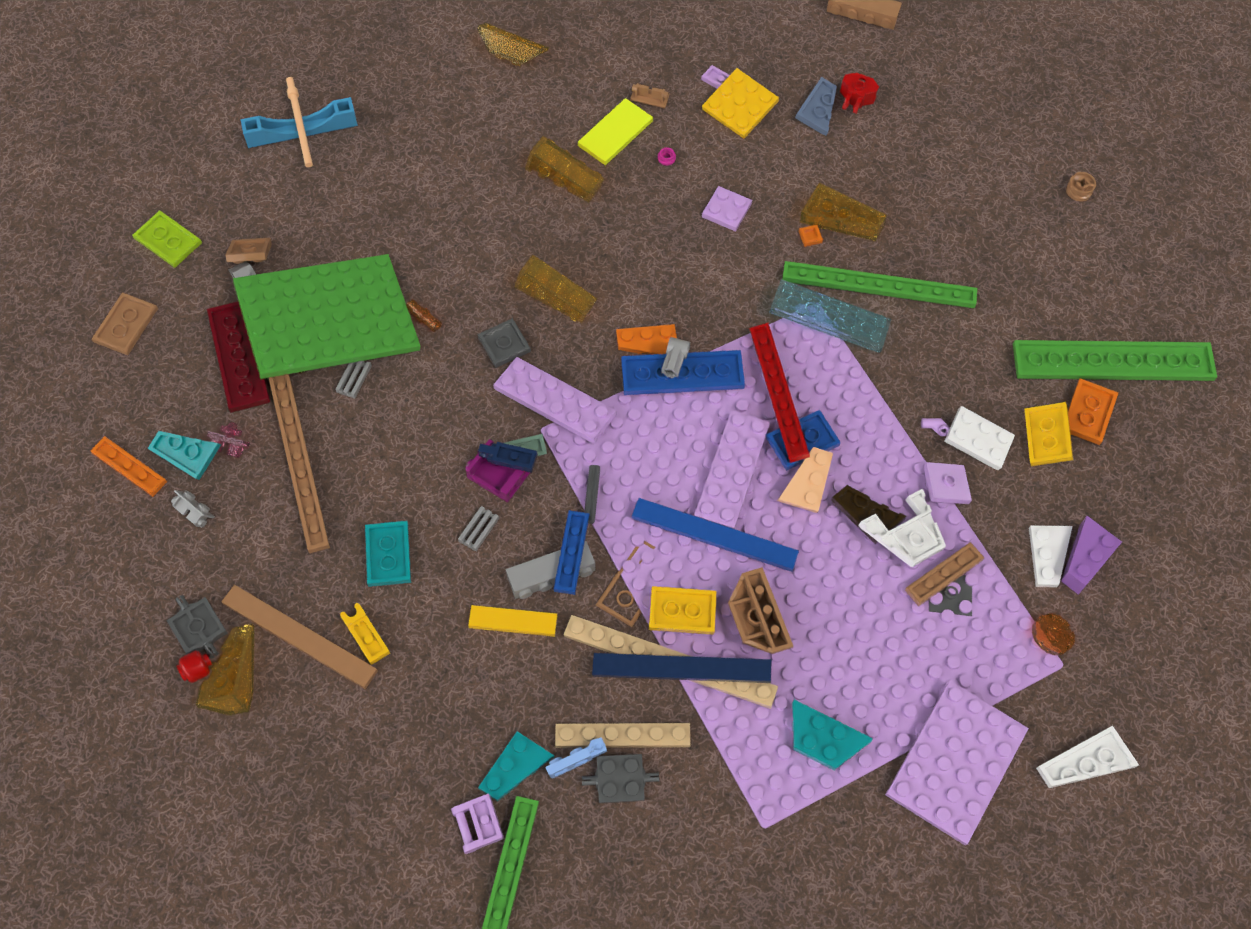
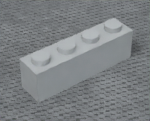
[506,541,595,599]

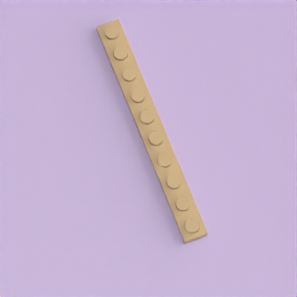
[564,615,778,709]

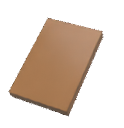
[92,293,158,355]

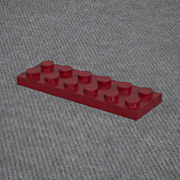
[207,301,270,413]

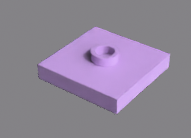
[923,462,972,504]

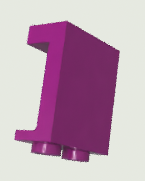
[465,439,530,503]

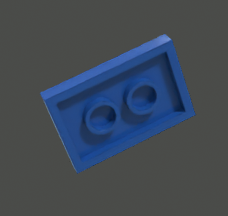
[766,410,841,471]

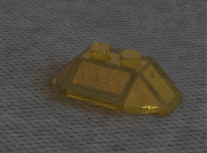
[477,22,549,66]

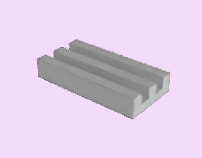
[336,361,372,399]
[458,506,499,551]

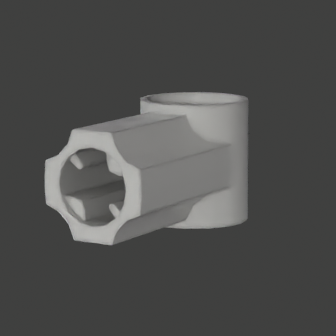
[661,337,690,378]

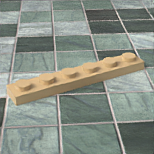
[555,723,690,748]

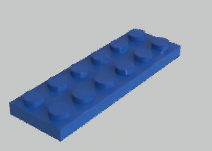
[621,350,745,395]

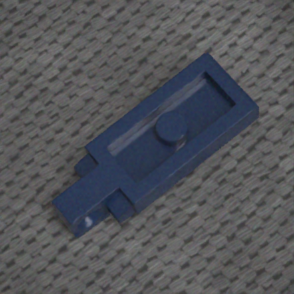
[478,442,538,473]

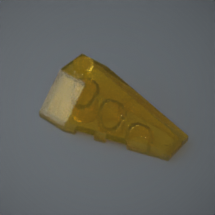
[196,624,255,715]

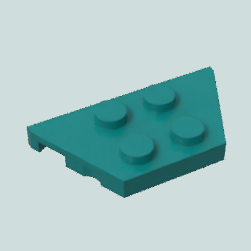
[792,699,873,771]

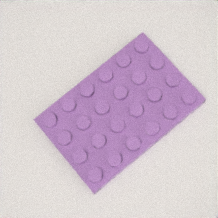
[885,680,1029,845]

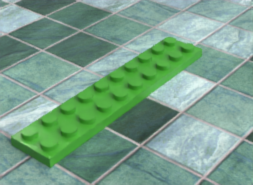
[1013,340,1217,381]

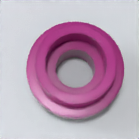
[658,147,676,166]

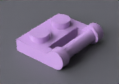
[451,793,504,854]

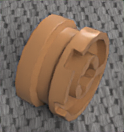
[1066,172,1096,201]

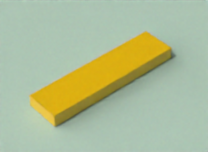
[468,605,557,637]

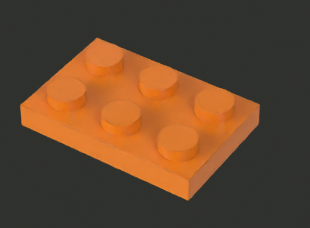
[1068,378,1118,445]

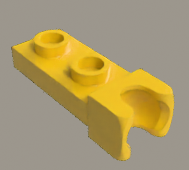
[340,603,390,665]

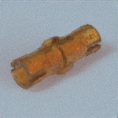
[406,299,442,332]

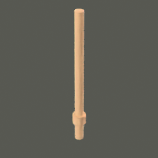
[286,77,313,167]

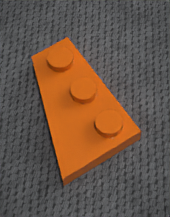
[616,324,677,355]

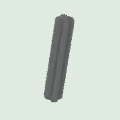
[584,465,600,524]

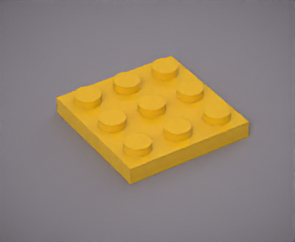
[702,68,779,139]

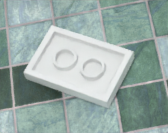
[945,406,1015,470]

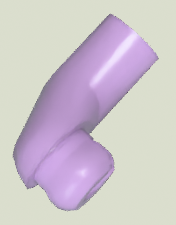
[921,418,950,437]

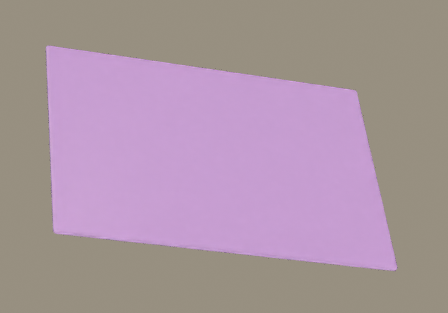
[541,304,1063,829]

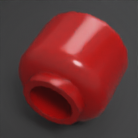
[176,650,212,683]

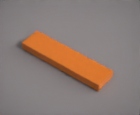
[90,436,167,497]

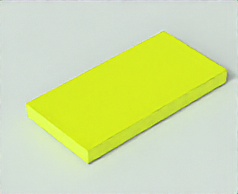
[578,98,653,165]

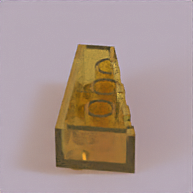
[525,136,605,203]
[800,183,887,241]

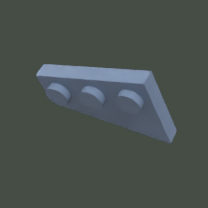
[795,77,837,136]

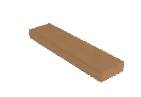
[905,542,984,607]

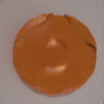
[1032,613,1075,655]

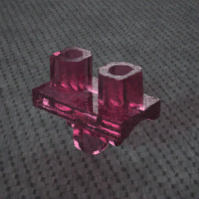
[207,422,250,458]

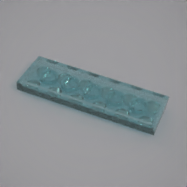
[769,279,891,353]

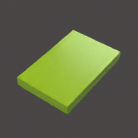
[132,210,202,268]

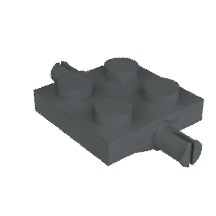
[166,595,228,658]
[582,754,659,804]

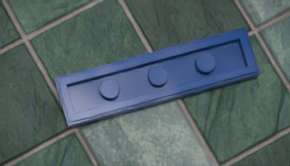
[554,510,590,595]

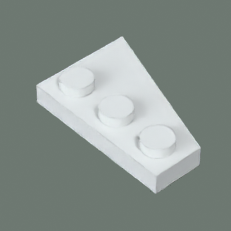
[1029,525,1072,587]

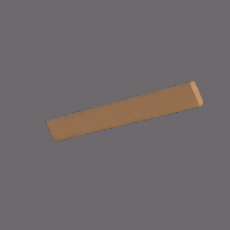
[222,585,378,689]

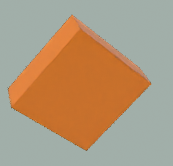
[799,225,823,247]

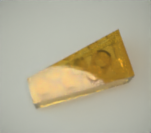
[514,254,597,323]

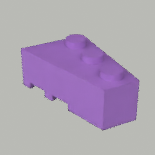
[1061,516,1122,594]

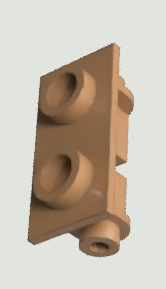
[630,83,670,108]

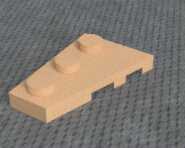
[777,447,833,513]

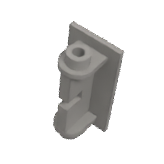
[171,490,215,528]

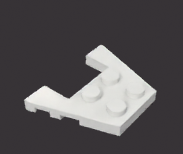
[859,489,946,567]

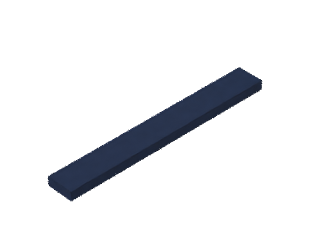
[592,653,772,683]

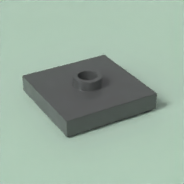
[477,318,531,368]
[929,575,972,616]

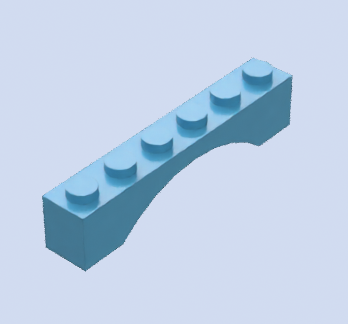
[240,97,358,148]

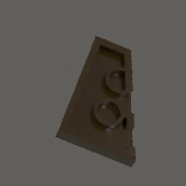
[831,485,906,544]

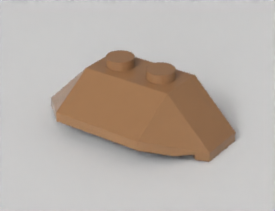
[728,567,794,654]

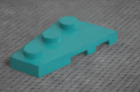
[148,431,221,480]
[478,731,554,802]

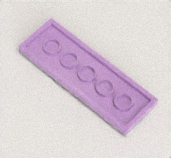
[493,357,616,444]
[694,410,770,529]

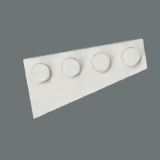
[1036,726,1139,788]

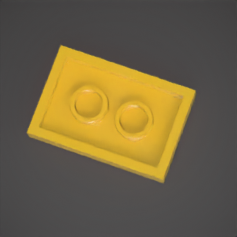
[1025,402,1073,466]
[649,586,716,635]

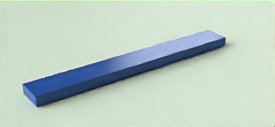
[632,498,799,572]

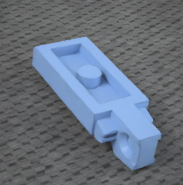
[546,738,607,779]

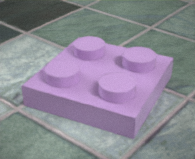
[702,186,752,232]

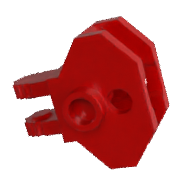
[840,72,879,114]

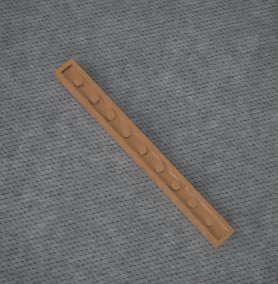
[269,374,330,554]

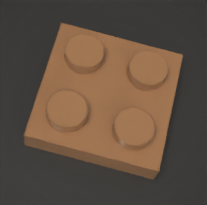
[225,238,272,264]

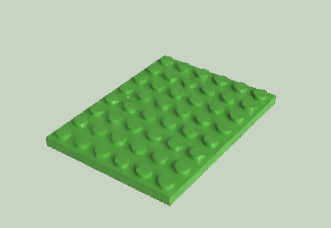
[233,254,420,379]

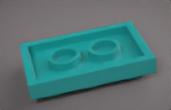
[365,521,411,587]

